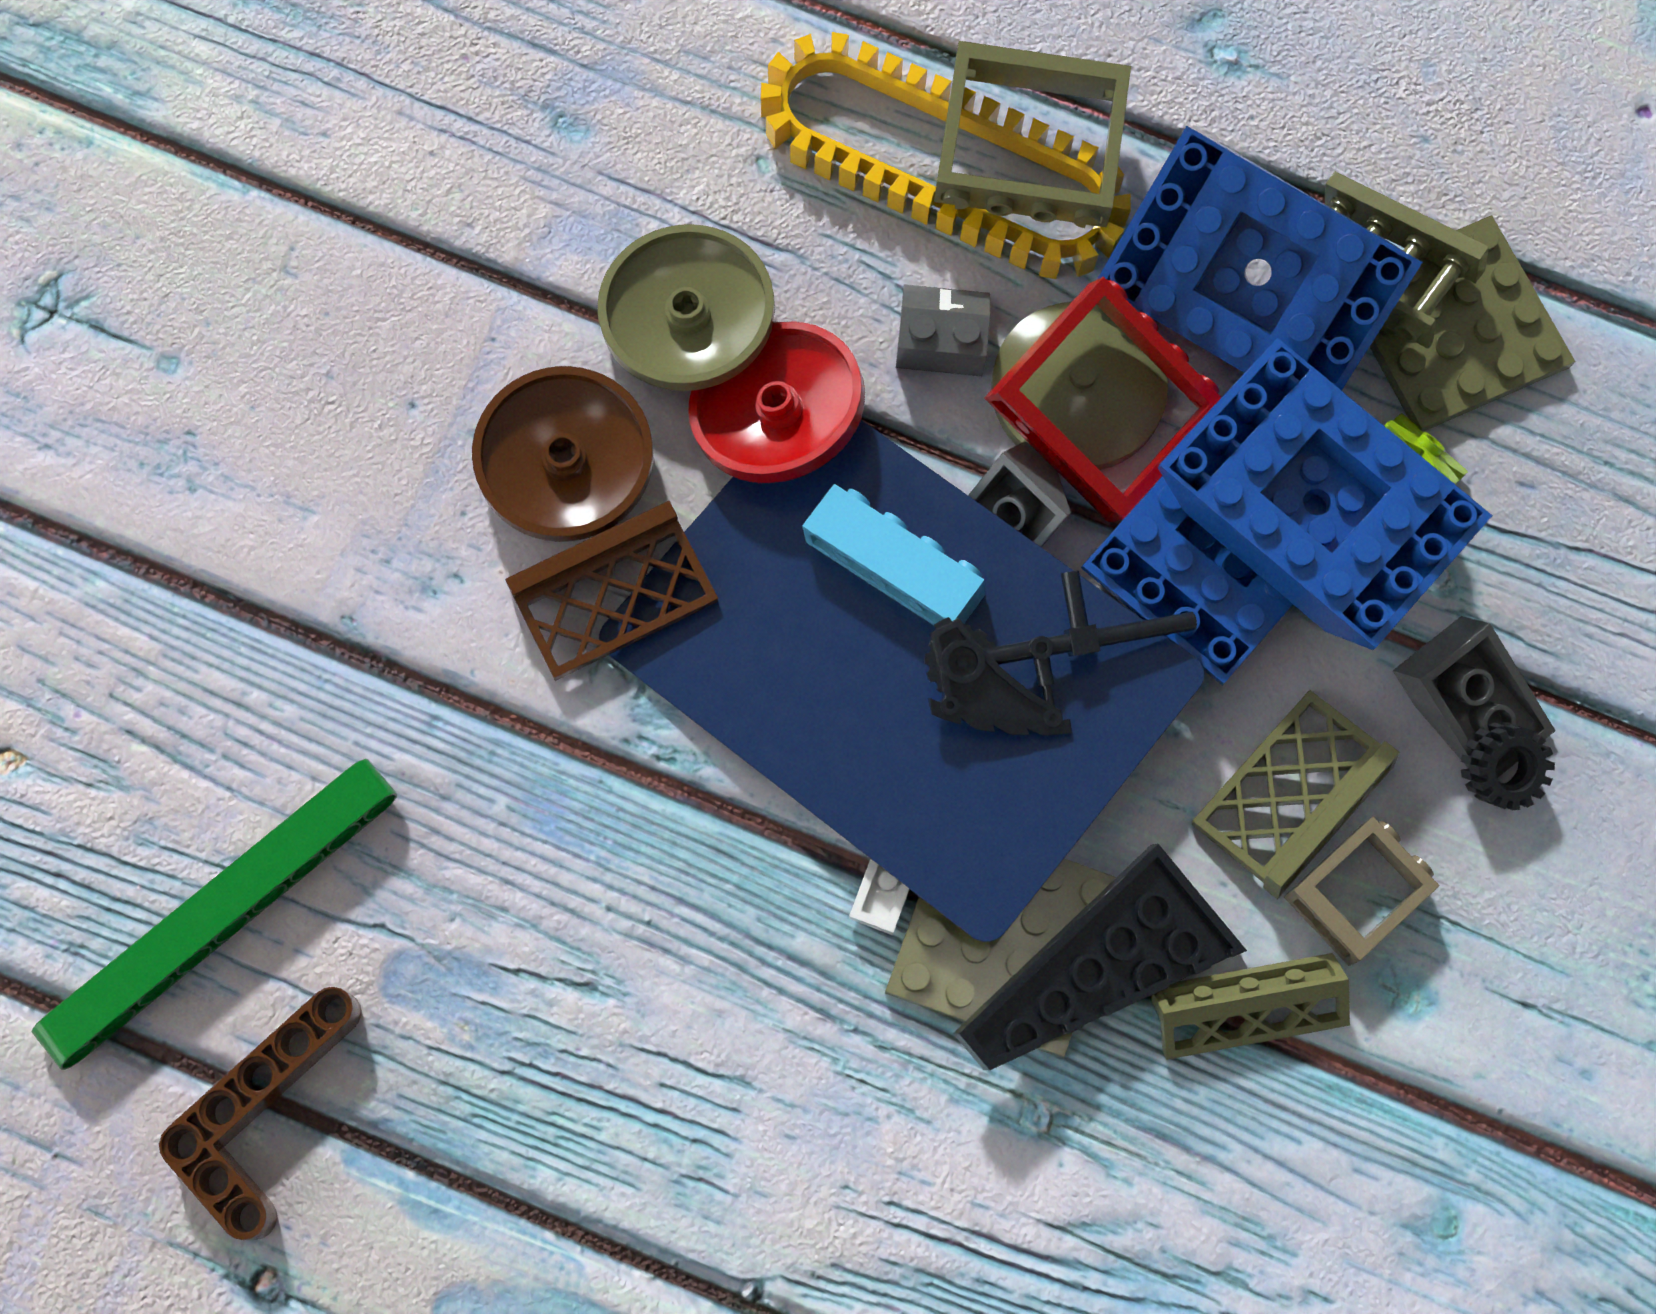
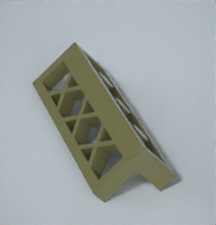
[1151,953,1350,1060]

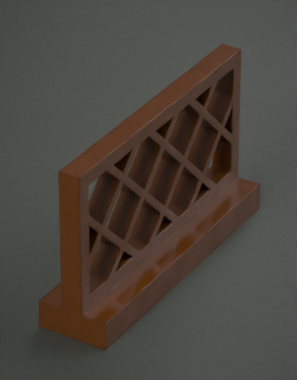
[505,501,719,681]

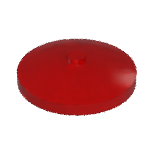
[688,321,865,483]

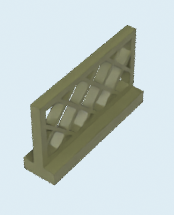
[1192,690,1400,900]

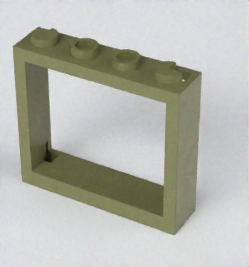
[934,41,1131,228]

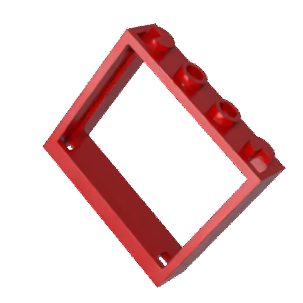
[984,277,1222,522]

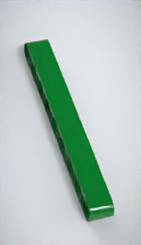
[31,759,397,1070]

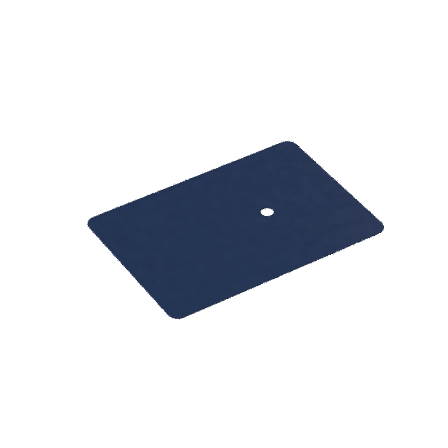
[599,420,1204,942]

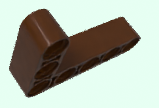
[159,987,362,1240]

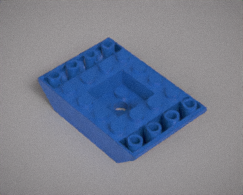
[1097,126,1423,391]
[1158,338,1493,650]
[1081,476,1326,686]

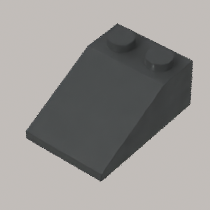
[1393,616,1556,778]

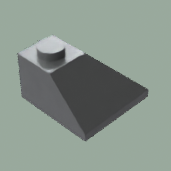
[968,441,1071,548]

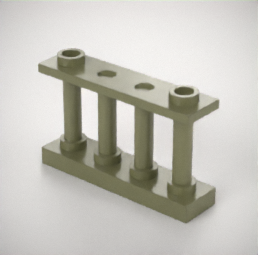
[1325,171,1489,349]

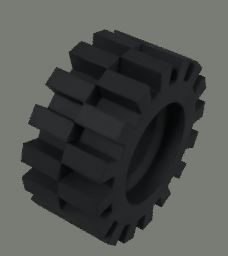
[1461,722,1555,810]

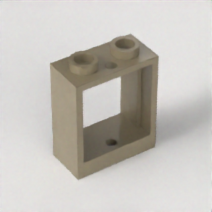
[1284,816,1440,966]

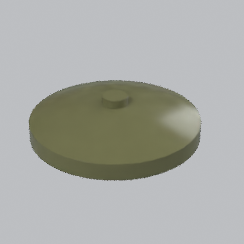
[598,224,775,391]
[991,302,1168,470]

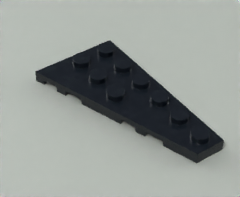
[953,844,1247,1071]

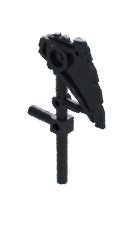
[924,570,1197,736]

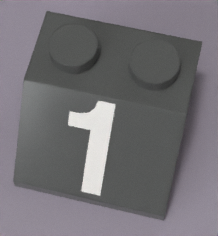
[895,284,990,377]

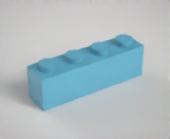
[802,484,985,625]

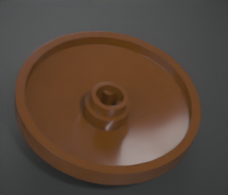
[472,366,653,542]

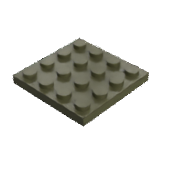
[1370,215,1576,432]
[885,858,1116,1058]

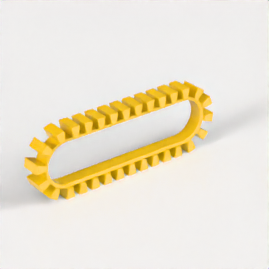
[761,32,1131,279]

